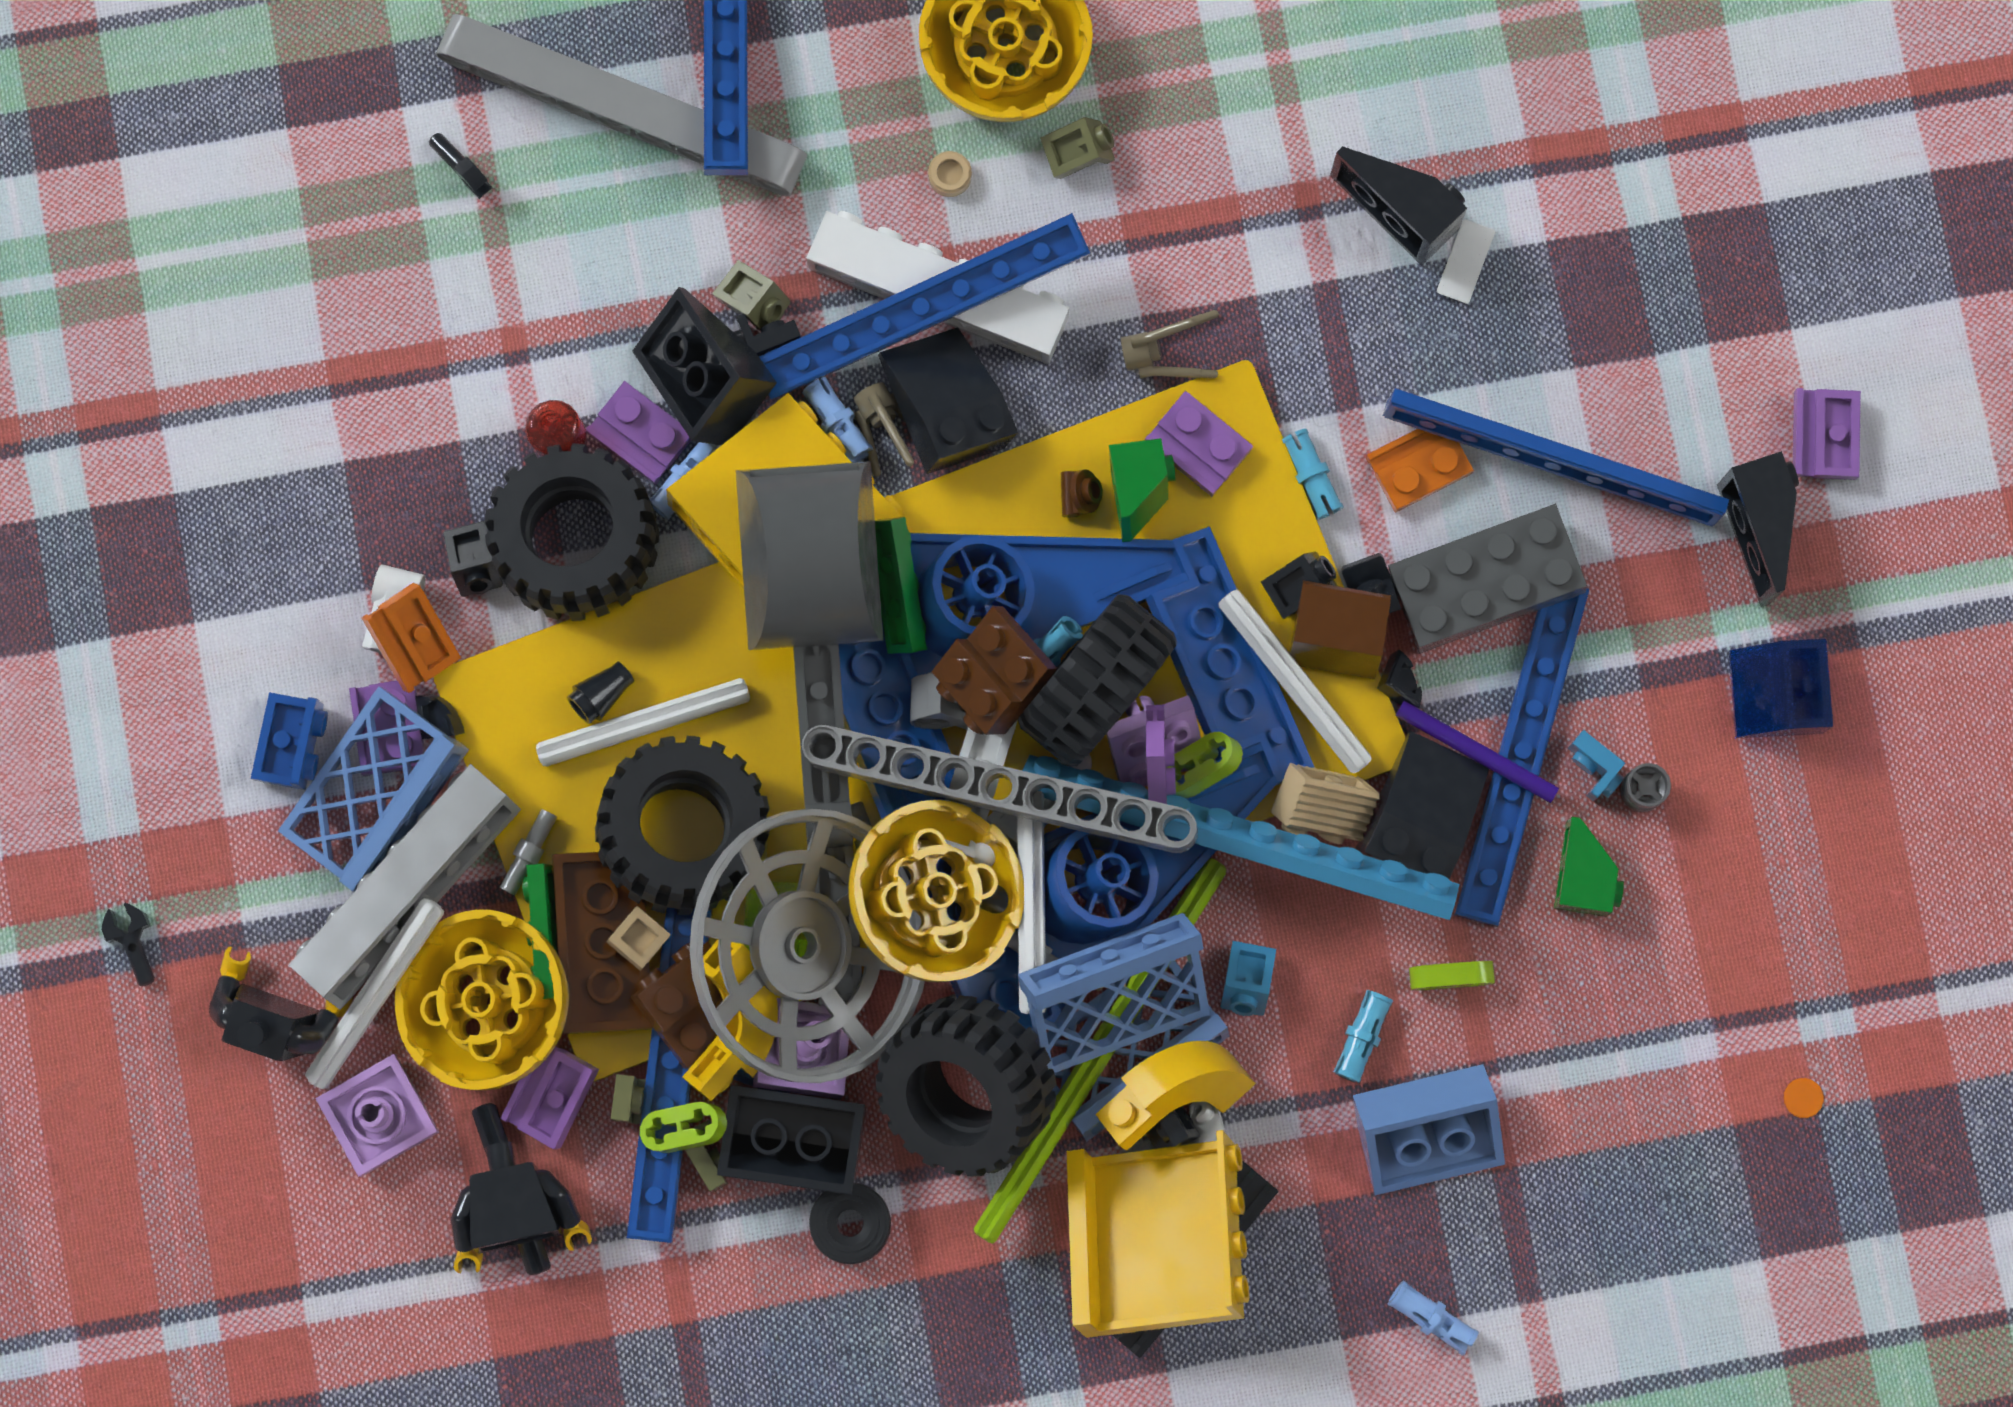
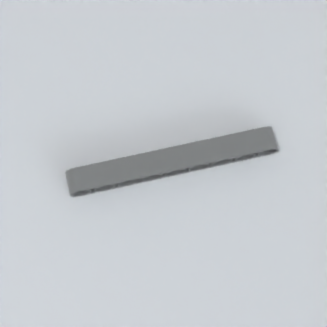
[435,14,807,196]
[802,725,1198,853]

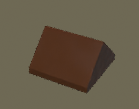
[1289,580,1391,679]

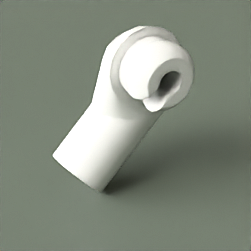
[1189,1102,1225,1144]

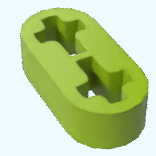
[1166,731,1243,798]
[1409,961,1495,991]
[640,1102,727,1153]

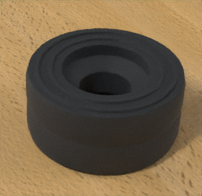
[809,1182,891,1264]

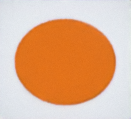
[1784,1078,1824,1118]

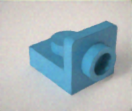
[1567,730,1625,801]
[1220,941,1276,1016]

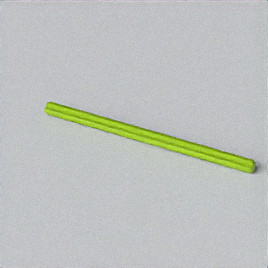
[974,858,1227,1244]

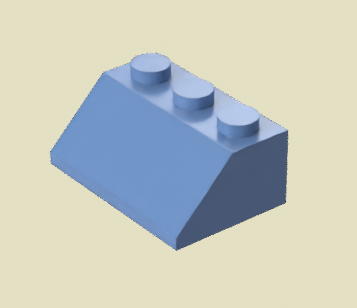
[1353,1064,1505,1195]

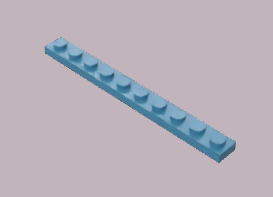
[1022,755,1460,920]

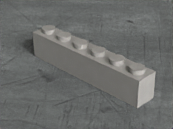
[288,764,521,1010]

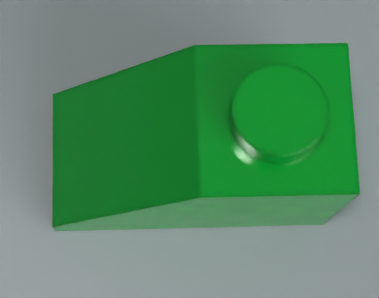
[1109,438,1176,542]
[1554,816,1624,917]

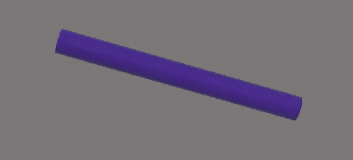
[1396,701,1559,803]

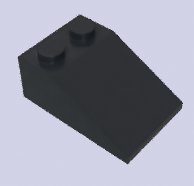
[1330,146,1467,266]
[632,287,777,445]
[878,327,1018,474]
[1717,451,1799,607]
[1355,731,1489,879]

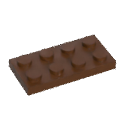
[552,852,653,1035]

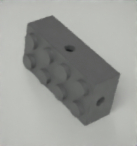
[1388,503,1587,654]

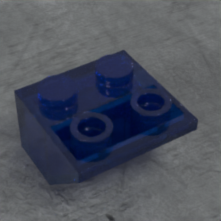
[1728,639,1834,739]

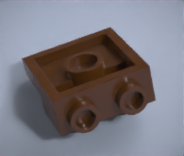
[931,606,1058,735]
[631,941,723,1069]

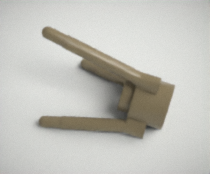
[1121,310,1219,379]
[854,382,914,477]

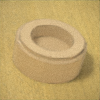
[928,151,972,197]

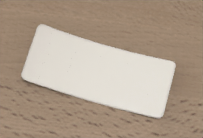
[1437,219,1495,304]

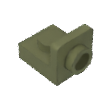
[1040,117,1115,179]
[712,260,790,331]
[611,1074,646,1125]
[685,1120,728,1193]

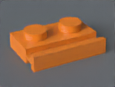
[1366,429,1474,513]
[361,582,461,693]

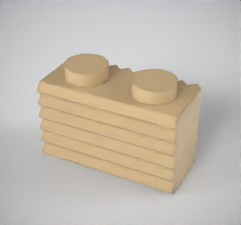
[1271,763,1380,844]

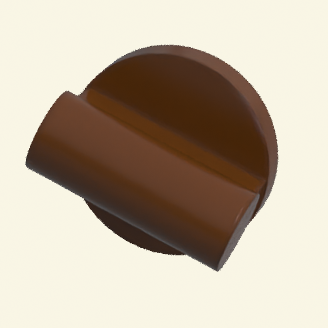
[1060,469,1103,518]

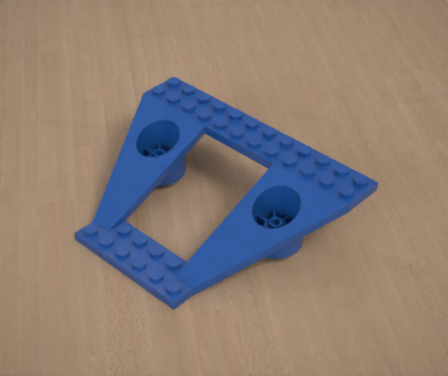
[839,527,1315,1030]

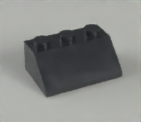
[717,1085,867,1195]

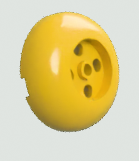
[919,0,1093,122]
[848,800,1024,982]
[395,910,569,1090]

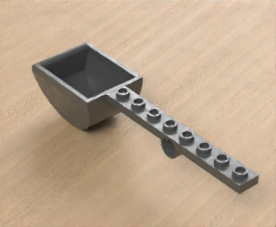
[736,461,883,1006]

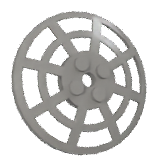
[690,809,925,1083]

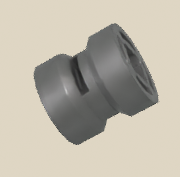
[1620,763,1671,812]

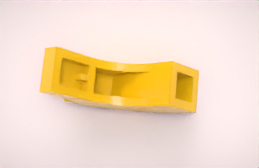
[682,939,778,1101]
[1095,1041,1256,1151]

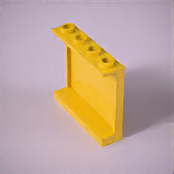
[666,393,904,589]
[1066,1130,1250,1338]

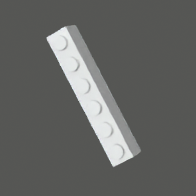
[806,211,1069,365]

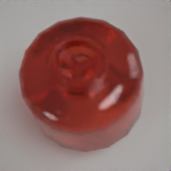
[525,400,586,457]

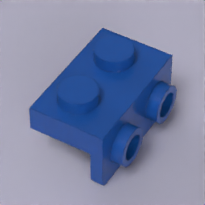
[251,692,328,790]

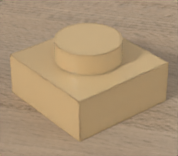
[606,906,671,971]

